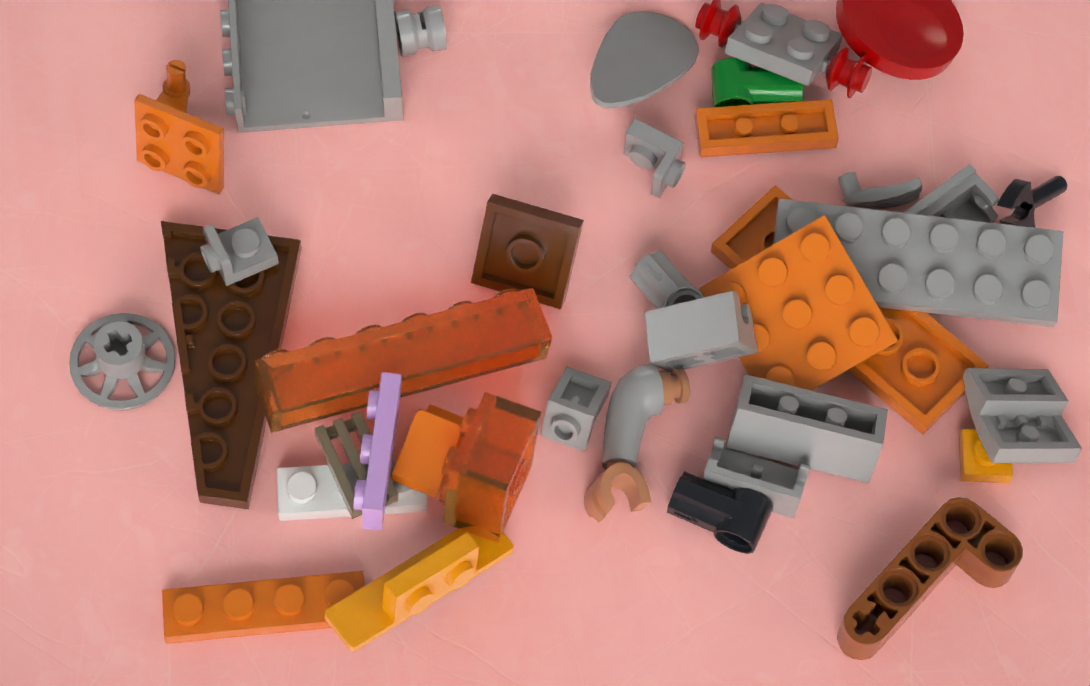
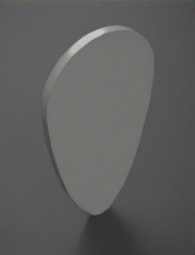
[590,11,699,108]

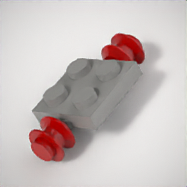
[695,0,872,98]

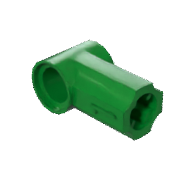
[711,58,803,107]

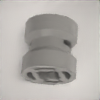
[394,5,447,57]

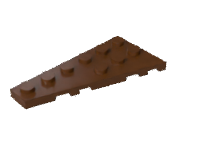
[161,221,302,510]

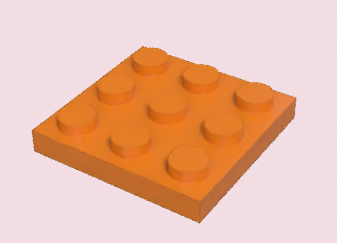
[699,215,898,391]

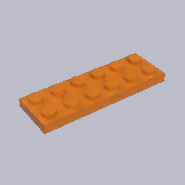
[711,185,989,435]

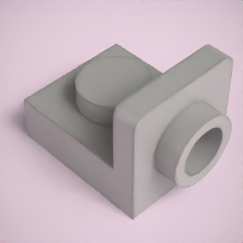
[624,118,686,198]
[200,217,279,286]
[541,366,612,451]

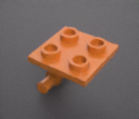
[134,60,224,195]

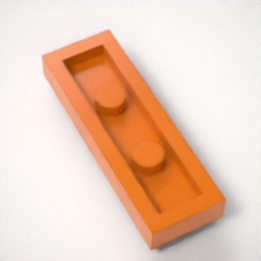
[694,99,839,157]

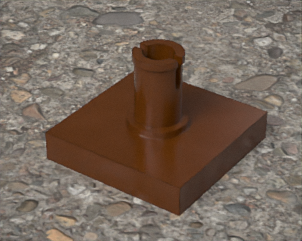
[471,193,584,309]

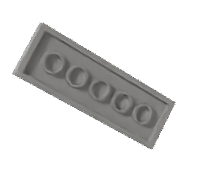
[773,199,1064,327]

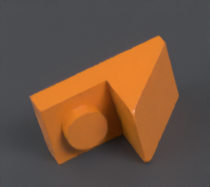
[391,404,474,498]

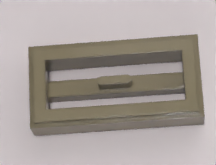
[314,411,398,519]

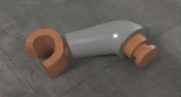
[584,363,690,523]

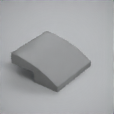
[963,368,1082,463]

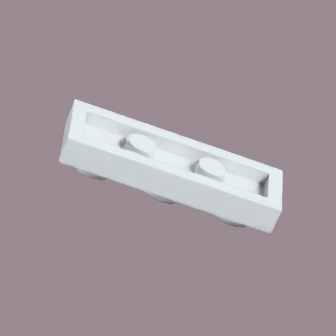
[277,461,427,521]

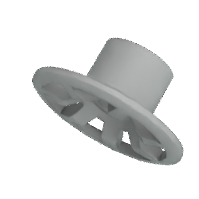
[69,313,175,410]

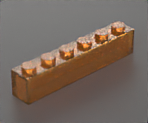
[254,287,552,433]

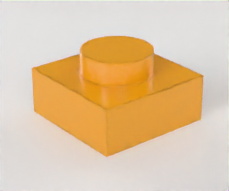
[959,429,1013,483]

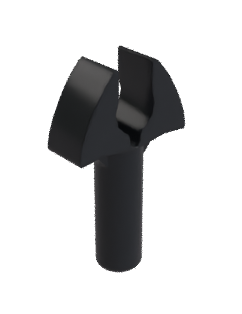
[997,176,1068,228]

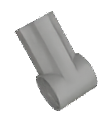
[629,250,704,309]

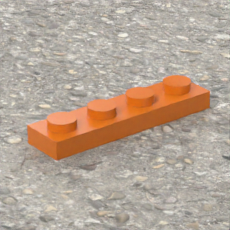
[162,571,365,644]

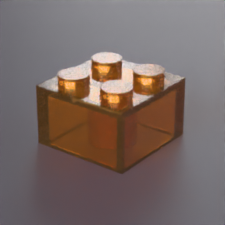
[438,392,541,543]

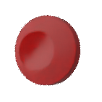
[836,0,964,80]

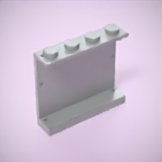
[220,0,403,133]

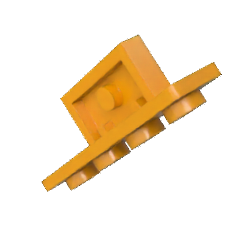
[325,513,514,652]

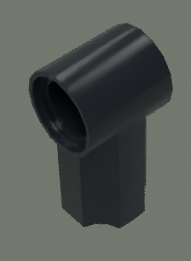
[667,471,773,554]

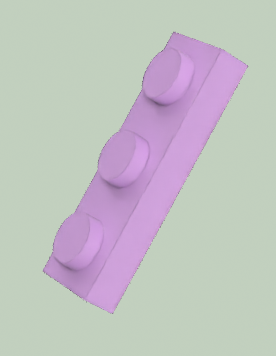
[353,372,402,531]

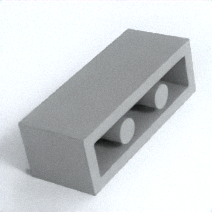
[726,374,888,483]

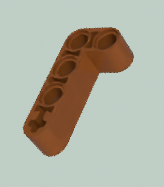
[837,497,1023,660]

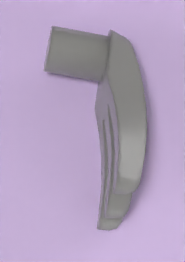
[838,172,922,209]

